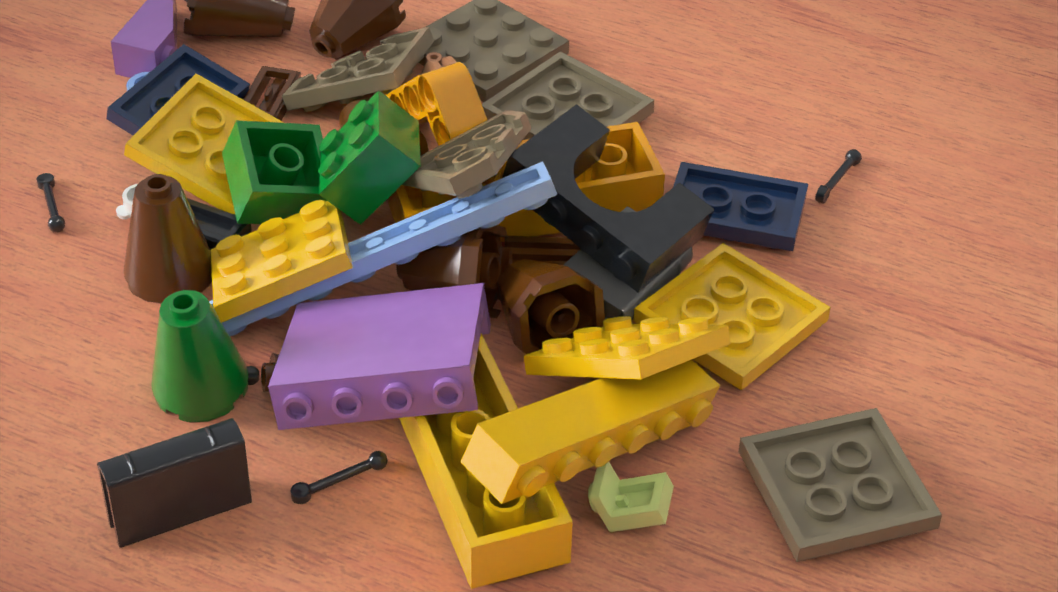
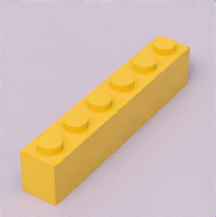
[461,360,720,504]

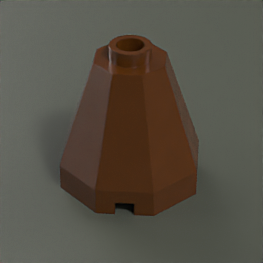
[309,0,406,59]
[396,225,513,319]
[497,259,605,354]

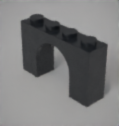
[502,104,714,293]

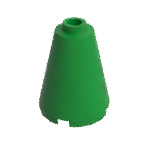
[151,290,249,422]

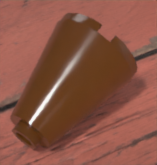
[184,0,295,37]
[123,174,212,304]

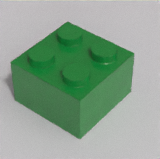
[318,90,421,225]
[222,120,327,224]

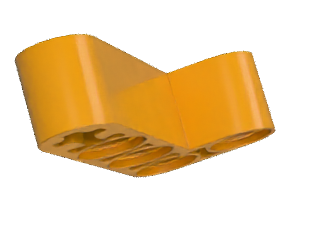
[386,62,487,146]

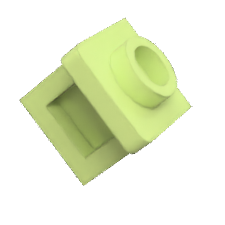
[588,462,674,532]

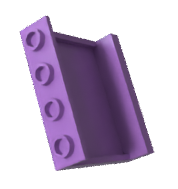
[268,283,491,430]

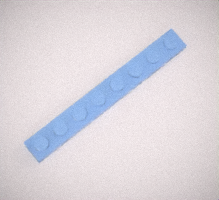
[209,161,557,336]

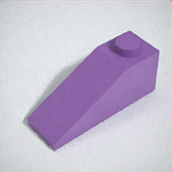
[111,0,178,78]

